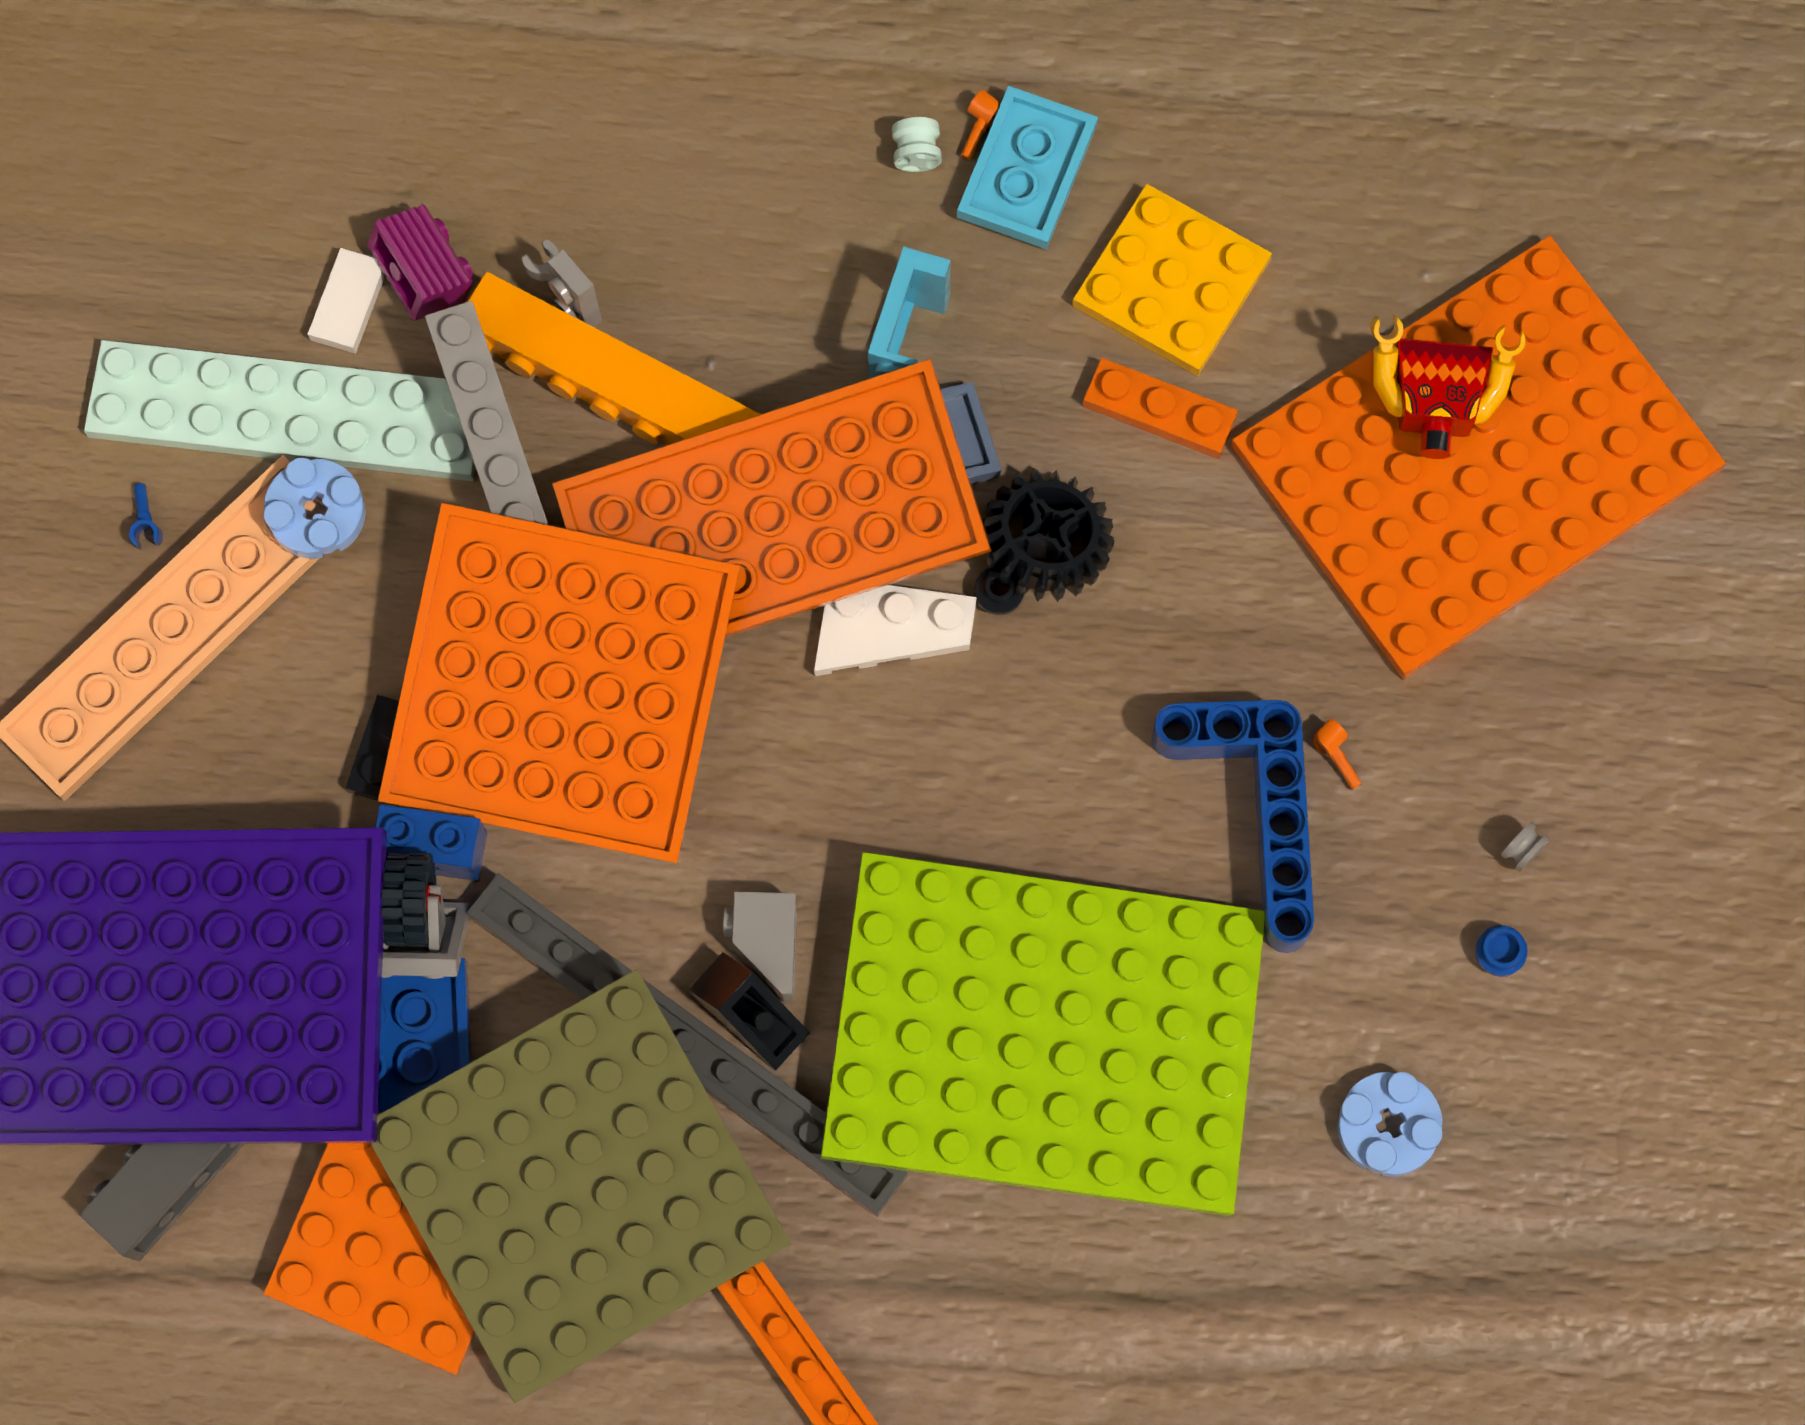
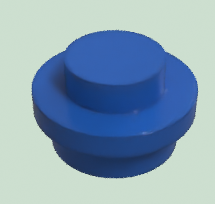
[1475,925,1528,977]

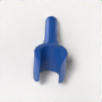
[129,483,163,549]

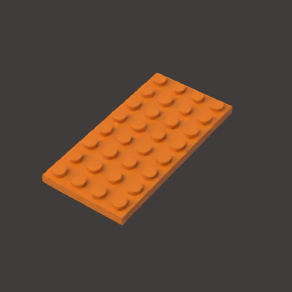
[552,359,992,638]

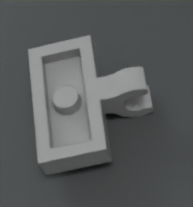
[522,240,602,327]

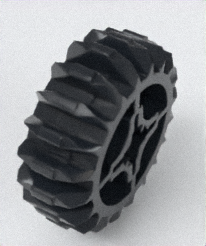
[982,470,1114,602]

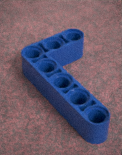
[1152,700,1314,953]

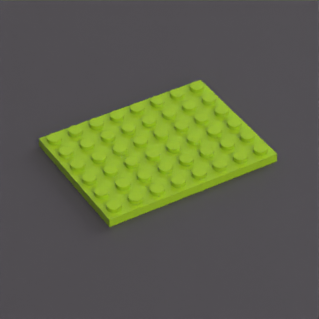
[820,852,1265,1217]

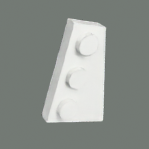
[814,585,977,676]

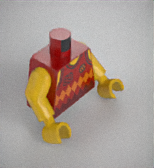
[1370,315,1526,459]

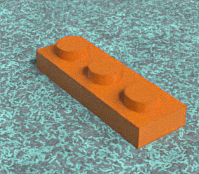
[1083,357,1238,459]

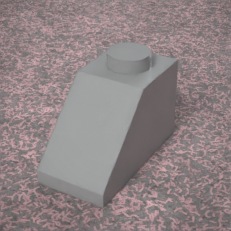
[723,892,798,1004]

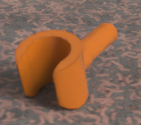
[960,90,999,160]
[1312,719,1362,790]

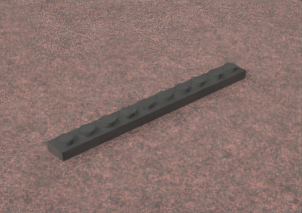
[467,873,908,1217]

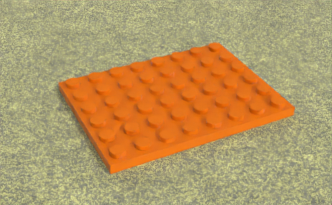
[1231,235,1726,680]

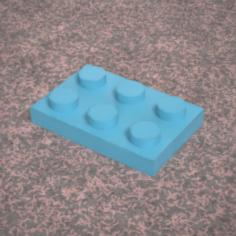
[957,86,1098,250]

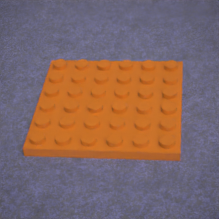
[378,503,740,863]

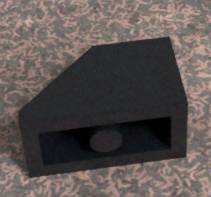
[688,952,810,1071]

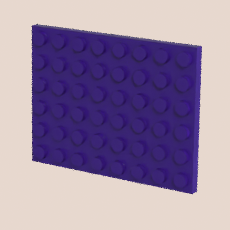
[0,828,387,1145]

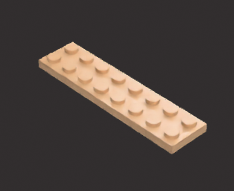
[0,455,327,802]

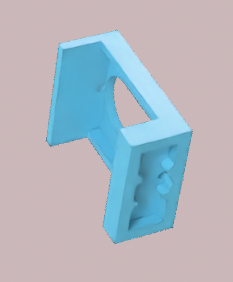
[868,246,951,379]

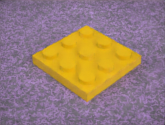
[1072,184,1272,377]

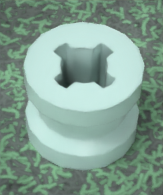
[891,117,942,172]

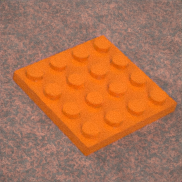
[263,1112,476,1375]

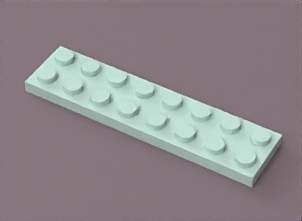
[84,340,476,481]

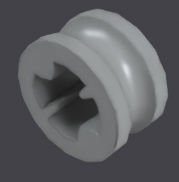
[1501,822,1550,872]

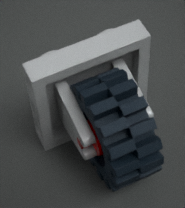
[381,853,470,979]

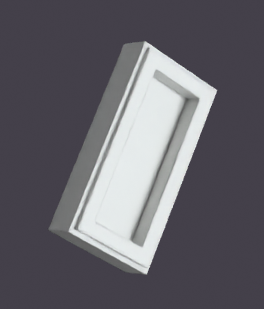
[308,248,386,354]

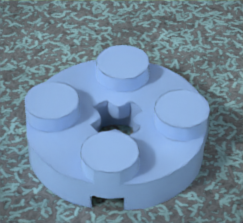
[264,457,366,559]
[1337,1072,1443,1177]

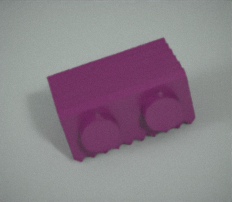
[367,204,473,321]

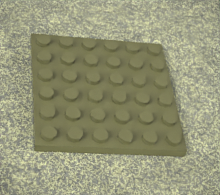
[371,969,791,1403]

